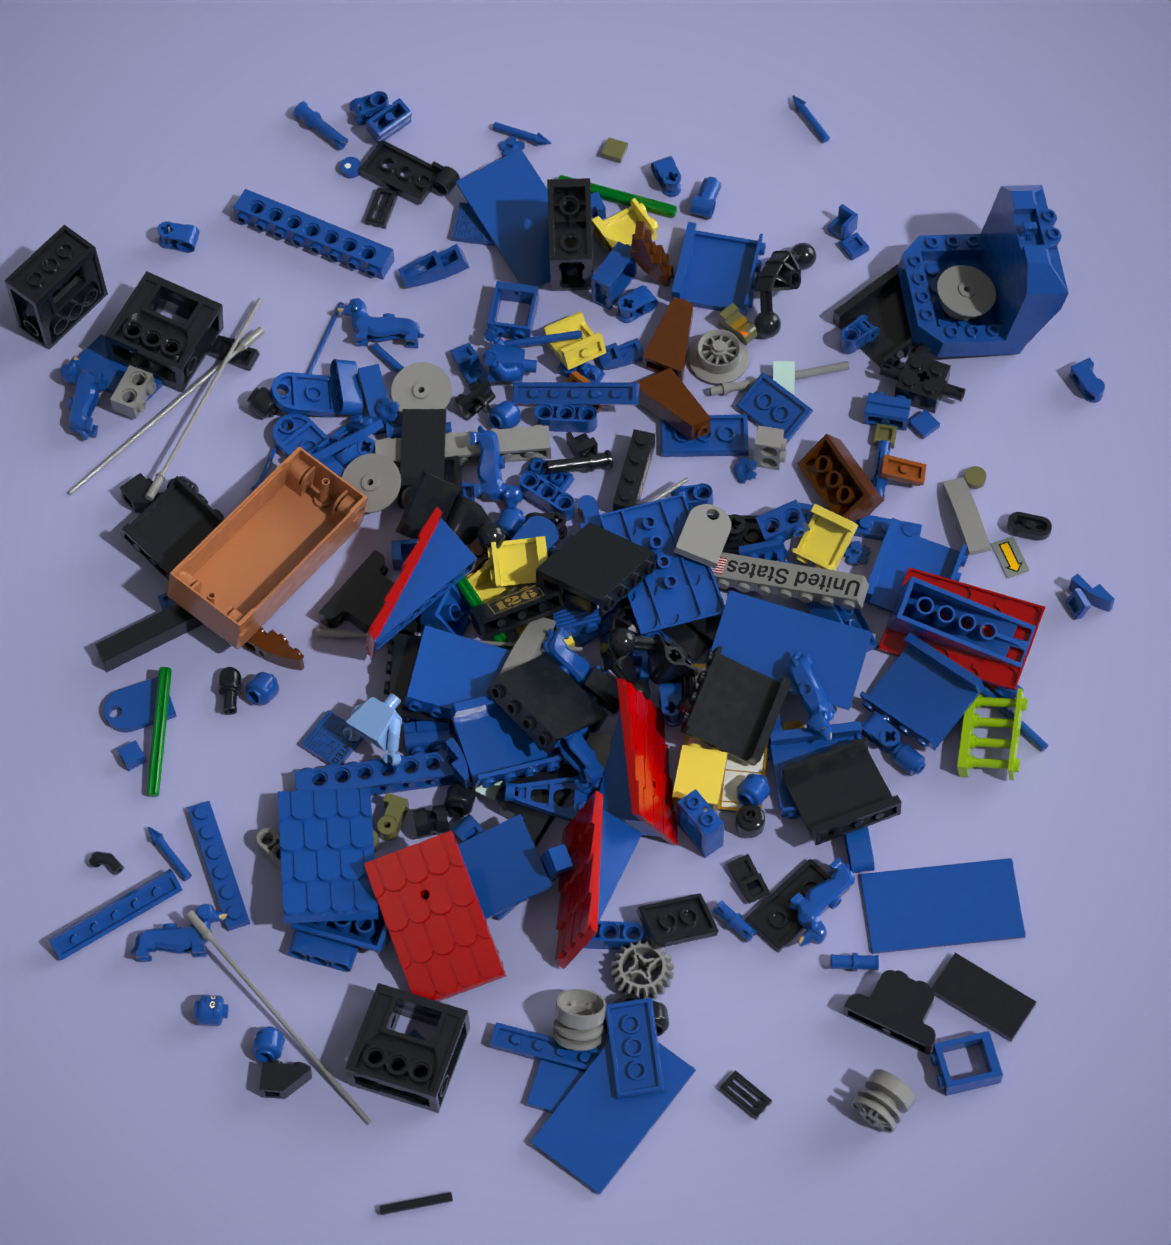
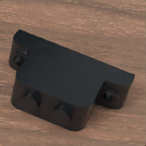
[318,550,395,633]
[496,764,579,847]
[843,970,936,1055]

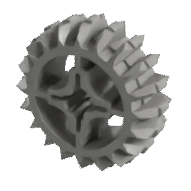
[611,938,674,1000]

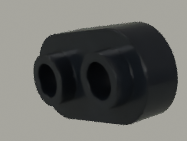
[1007,512,1052,540]

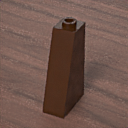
[642,297,693,381]
[637,368,711,440]

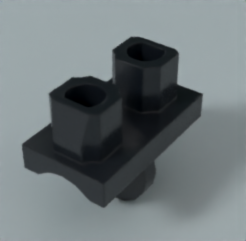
[455,380,496,421]

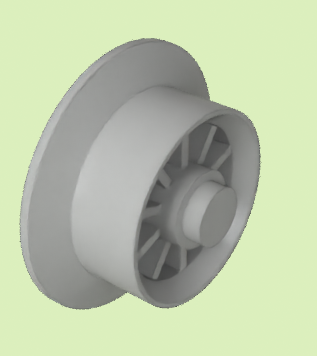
[937,265,996,320]
[689,329,749,385]
[391,362,452,413]
[342,453,401,513]

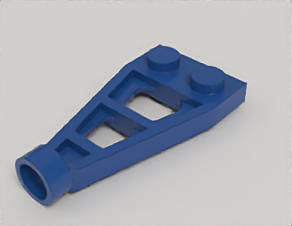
[304,414,384,461]
[504,776,598,822]

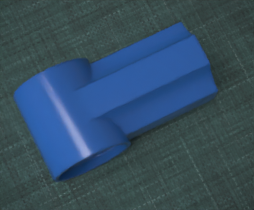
[690,176,721,219]

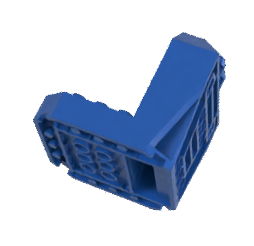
[897,185,1069,357]

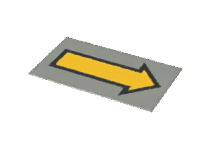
[991,536,1030,578]

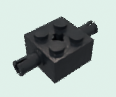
[879,352,966,414]

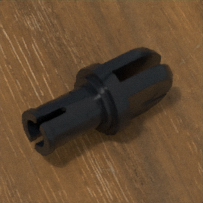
[219,667,241,715]

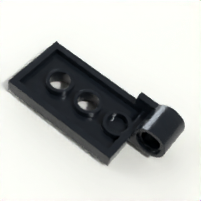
[359,140,460,205]

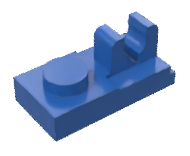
[557,362,605,382]
[739,538,787,562]

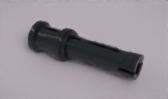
[545,450,613,474]

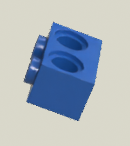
[756,500,810,543]

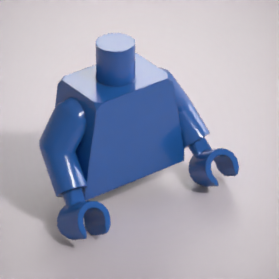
[483,325,537,382]

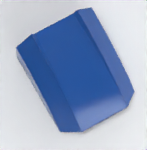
[420,585,471,636]

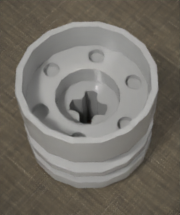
[553,989,606,1051]
[851,1069,916,1133]

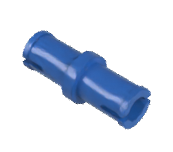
[713,900,757,942]
[830,953,879,972]

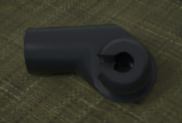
[89,851,124,875]

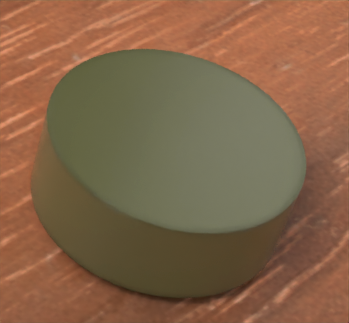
[964,466,986,489]

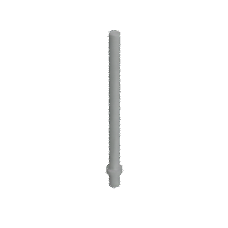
[709,361,850,396]

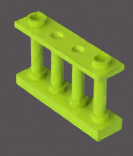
[957,688,1028,780]

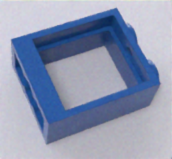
[591,241,637,310]
[487,281,539,339]
[677,789,724,858]
[930,1031,1003,1096]

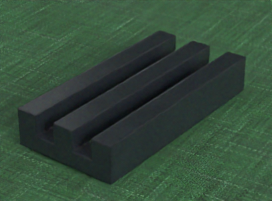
[365,187,398,229]
[720,1070,772,1120]

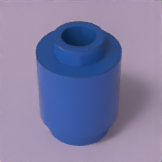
[891,743,926,776]

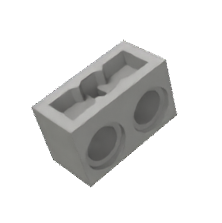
[110,365,156,419]
[754,425,787,470]

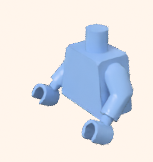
[343,693,402,766]

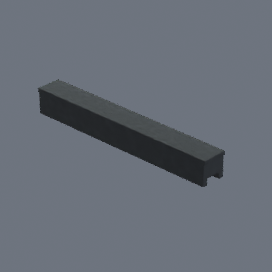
[95,604,203,672]

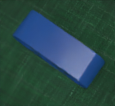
[330,359,363,416]
[534,403,598,433]
[520,471,575,521]
[844,826,875,873]
[584,921,644,950]
[287,930,358,972]

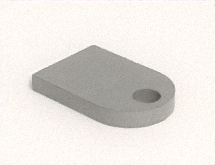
[674,504,731,569]

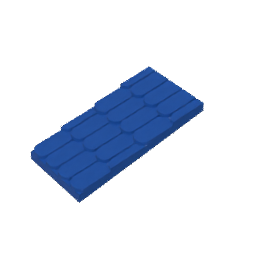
[598,494,725,635]
[278,788,378,924]

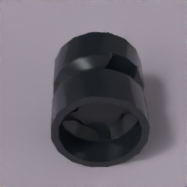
[413,804,450,839]

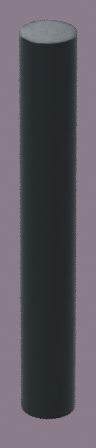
[380,1192,453,1215]

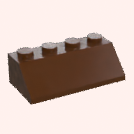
[797,434,884,521]

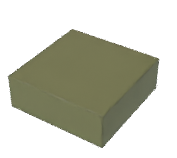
[601,137,628,163]
[873,423,898,449]

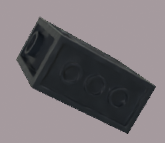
[547,178,593,291]
[4,224,108,350]
[105,271,224,392]
[345,983,470,1113]

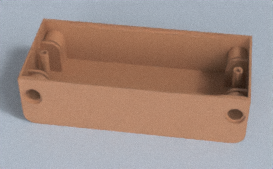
[167,447,368,649]

